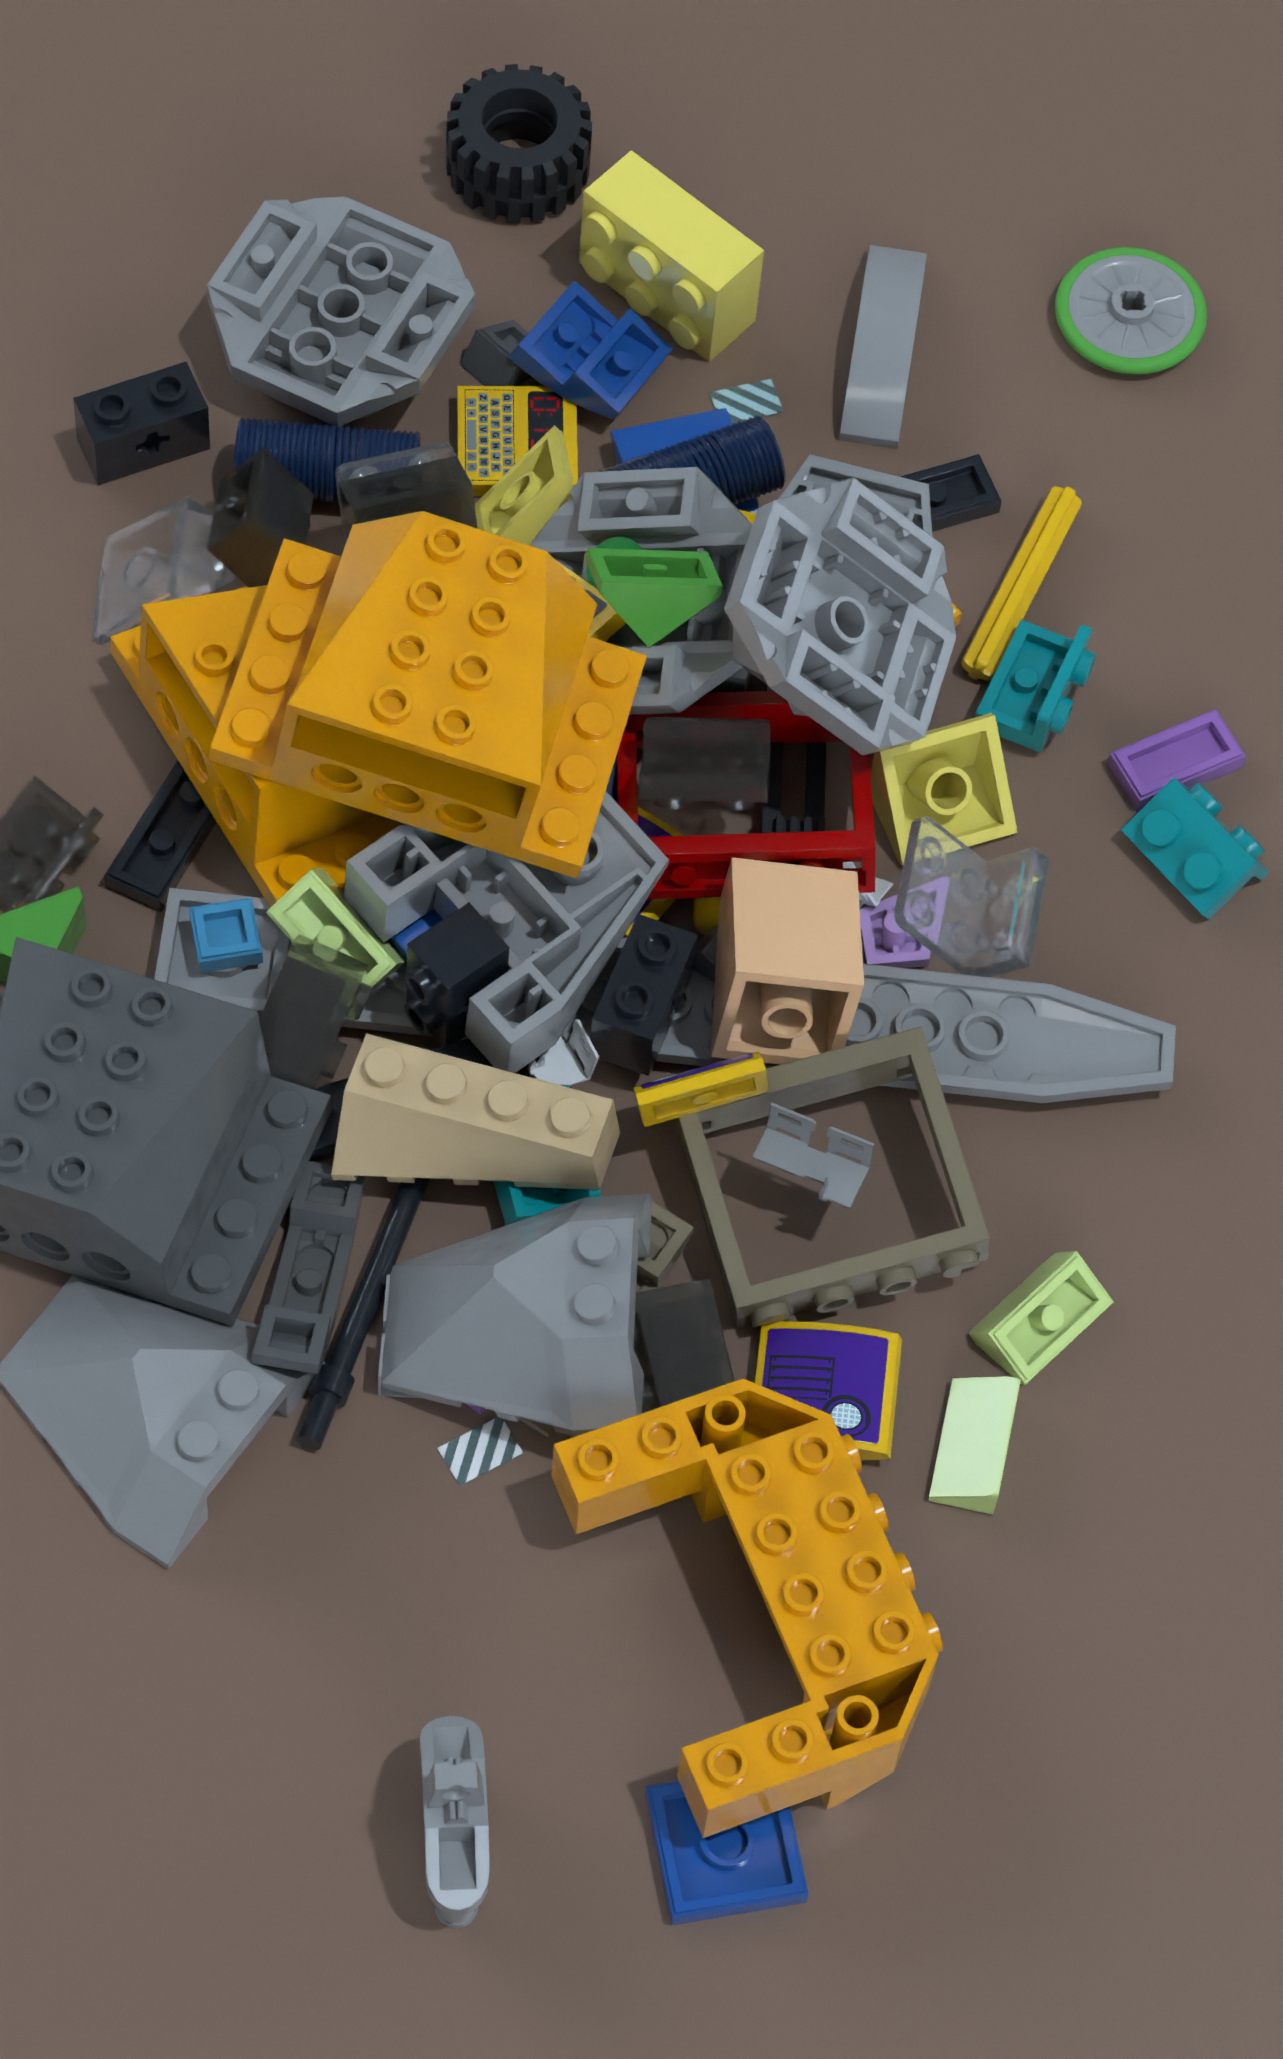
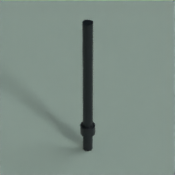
[296,1178,430,1450]

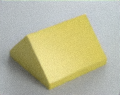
[471,425,573,546]
[871,713,1018,866]

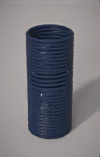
[598,415,786,505]
[233,417,421,509]

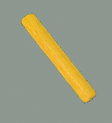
[961,486,1082,681]

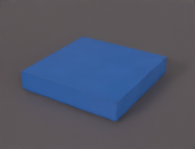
[645,1781,809,1926]

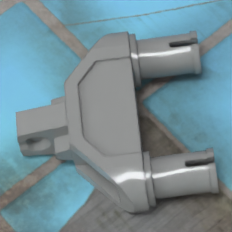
[419,1716,490,1928]

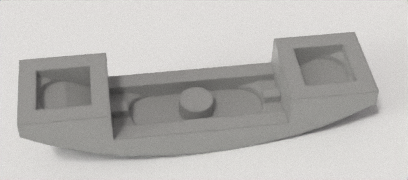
[839,245,927,449]

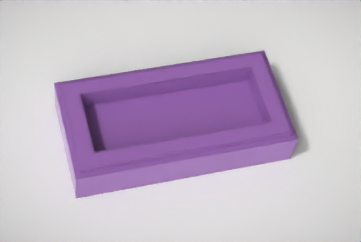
[1107,709,1246,812]

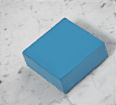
[189,897,263,973]

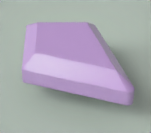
[860,878,945,968]

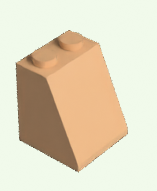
[711,857,864,1065]

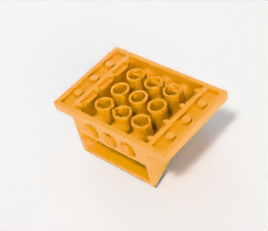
[207,511,647,879]
[110,577,405,907]

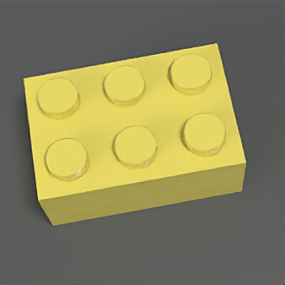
[579,150,764,362]

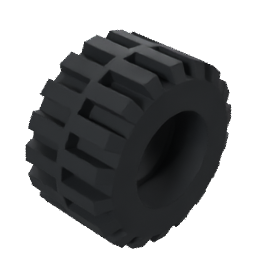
[446,64,593,223]

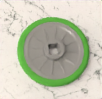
[1055,247,1207,374]

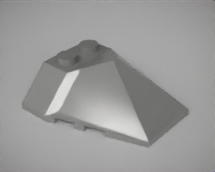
[382,1193,652,1437]
[0,1275,326,1570]

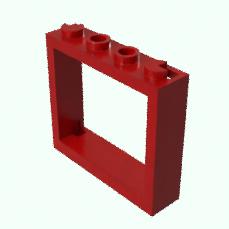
[617,691,876,900]

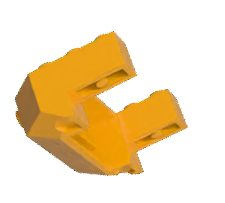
[551,1378,943,1838]

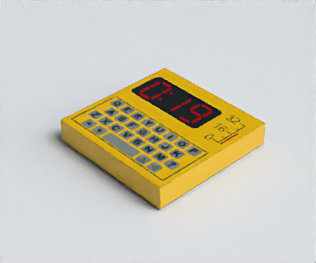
[457,386,578,496]

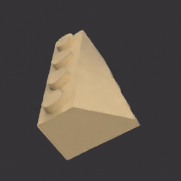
[331,1034,620,1190]

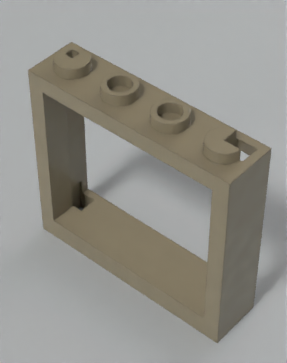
[674,1026,990,1329]

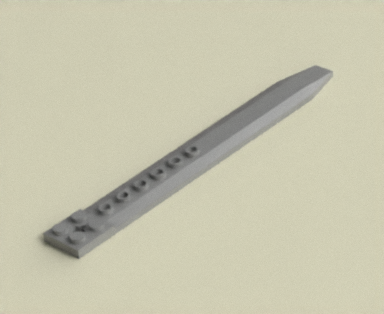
[154,888,1176,1103]

